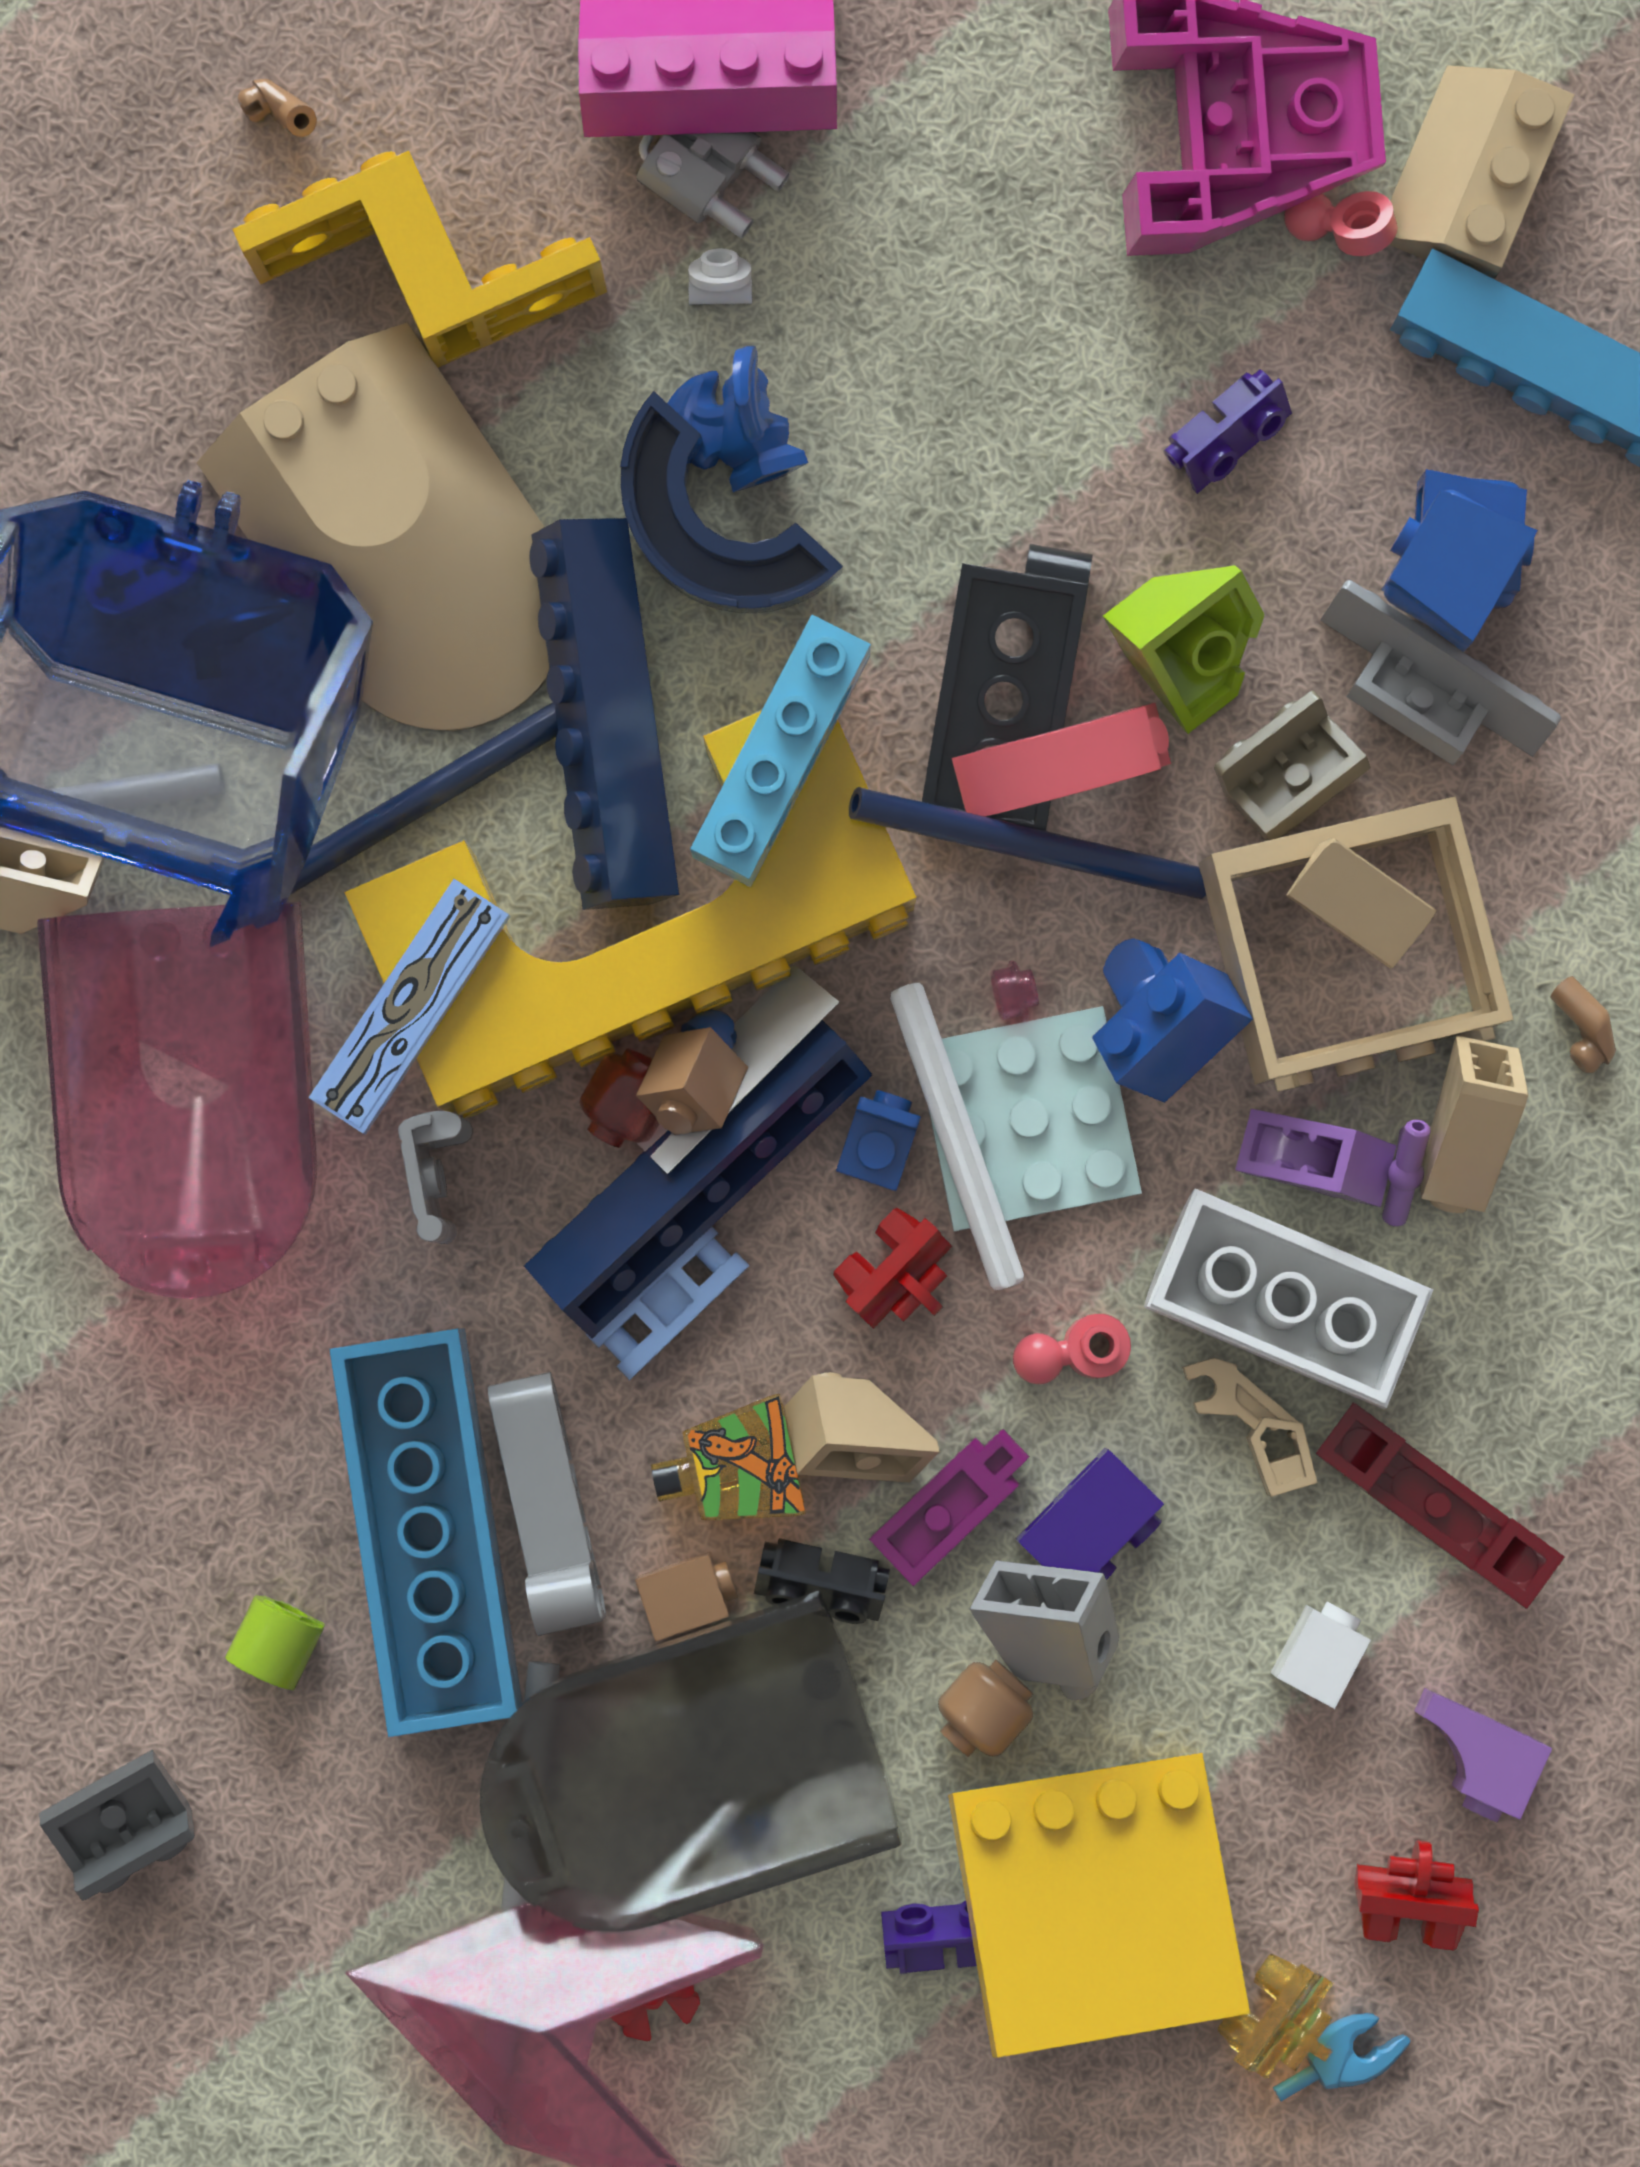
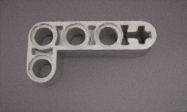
[488,1372,606,1636]

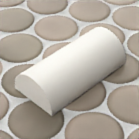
[1144,1189,1434,1409]

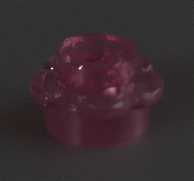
[990,960,1039,1022]

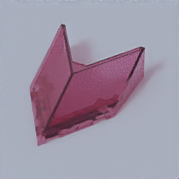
[345,1886,764,2167]

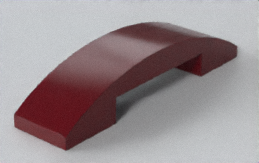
[1315,1402,1565,1609]

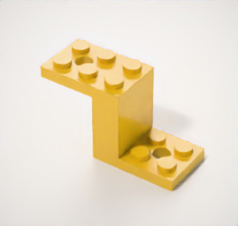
[232,150,608,368]

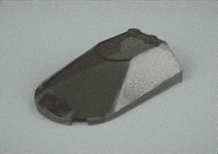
[480,1590,902,1932]

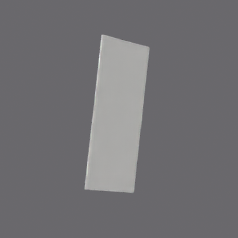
[626,964,839,1174]

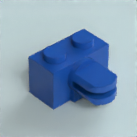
[1092,938,1253,1103]

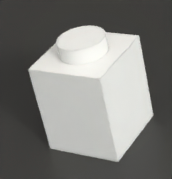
[1271,1602,1371,1709]

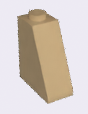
[1420,1035,1528,1213]

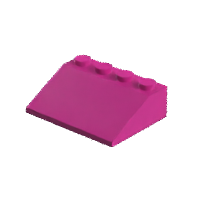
[578,0,837,137]

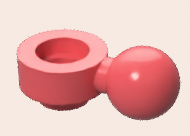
[1284,191,1398,256]
[1013,1314,1131,1384]

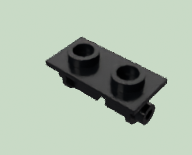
[754,1538,890,1624]

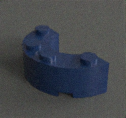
[620,391,843,613]

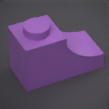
[1235,1109,1397,1207]
[1414,1688,1552,1823]

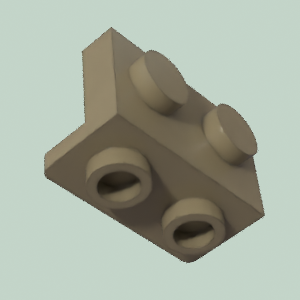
[1214,691,1371,841]

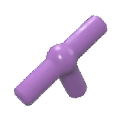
[1382,1120,1431,1226]

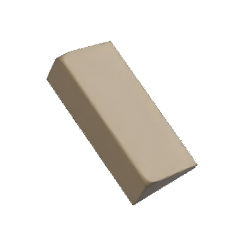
[1286,838,1437,969]

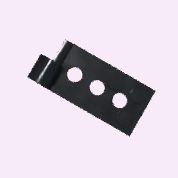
[922,544,1093,831]

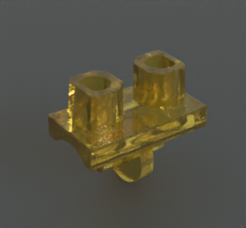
[1218,1954,1334,2078]

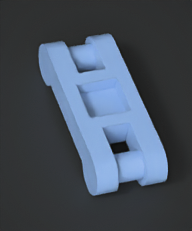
[586,1227,750,1381]

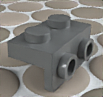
[39,1750,195,1901]

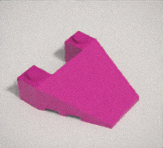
[1108,0,1386,256]

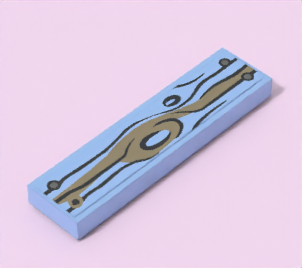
[308,879,511,1135]

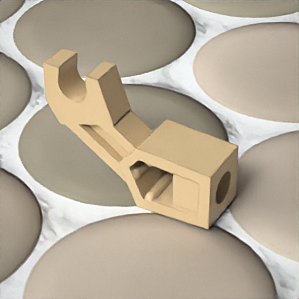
[1182,1358,1317,1497]

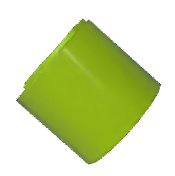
[225,1595,325,1691]

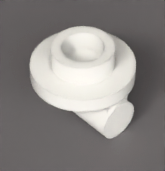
[688,248,752,305]

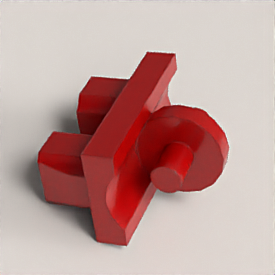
[833,1208,953,1329]
[1354,1840,1479,1951]

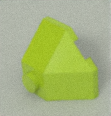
[1103,565,1265,734]

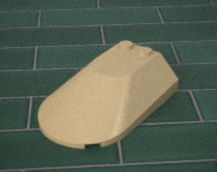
[196,323,550,731]

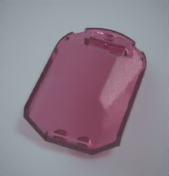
[37,901,317,1299]

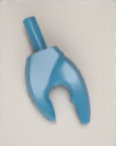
[1273,2013,1411,2102]

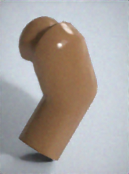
[237,79,317,137]
[1550,976,1616,1073]

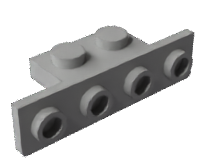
[1320,580,1561,766]

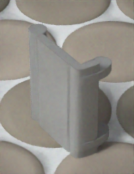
[398,1111,473,1244]

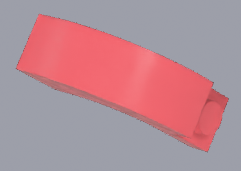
[952,702,1171,817]

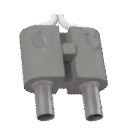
[636,132,790,238]

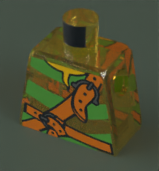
[651,1393,806,1520]

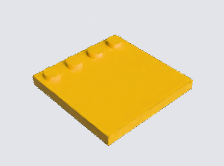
[948,1753,1250,2058]

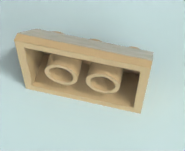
[1389,65,1575,279]

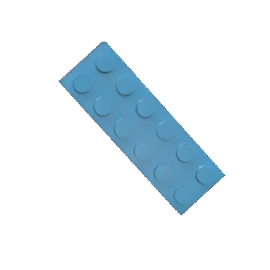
[329,1328,523,1737]

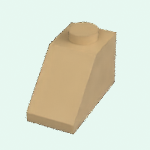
[0,827,105,934]
[784,1372,940,1483]

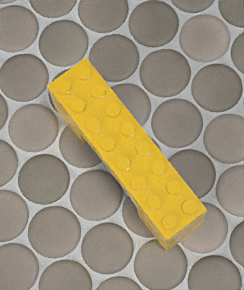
[344,710,917,1119]

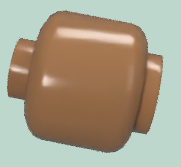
[938,1659,1034,1757]

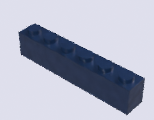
[529,518,680,910]
[524,1020,873,1339]

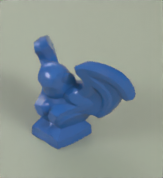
[667,346,809,493]

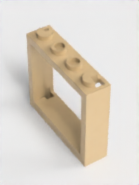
[1198,796,1514,1092]

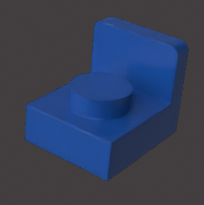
[836,1090,921,1192]

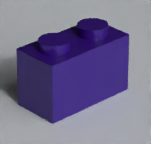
[1015,1448,1164,1580]

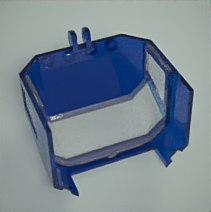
[0,479,373,947]

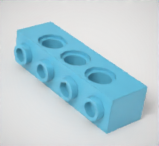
[690,614,871,887]

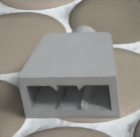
[970,1560,1119,1700]

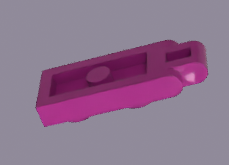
[869,1429,1030,1586]

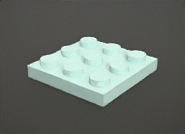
[928,1006,1142,1232]

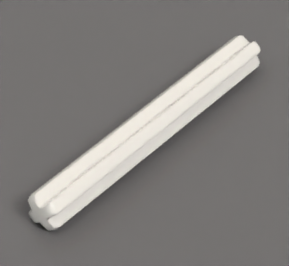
[890,983,1024,1290]

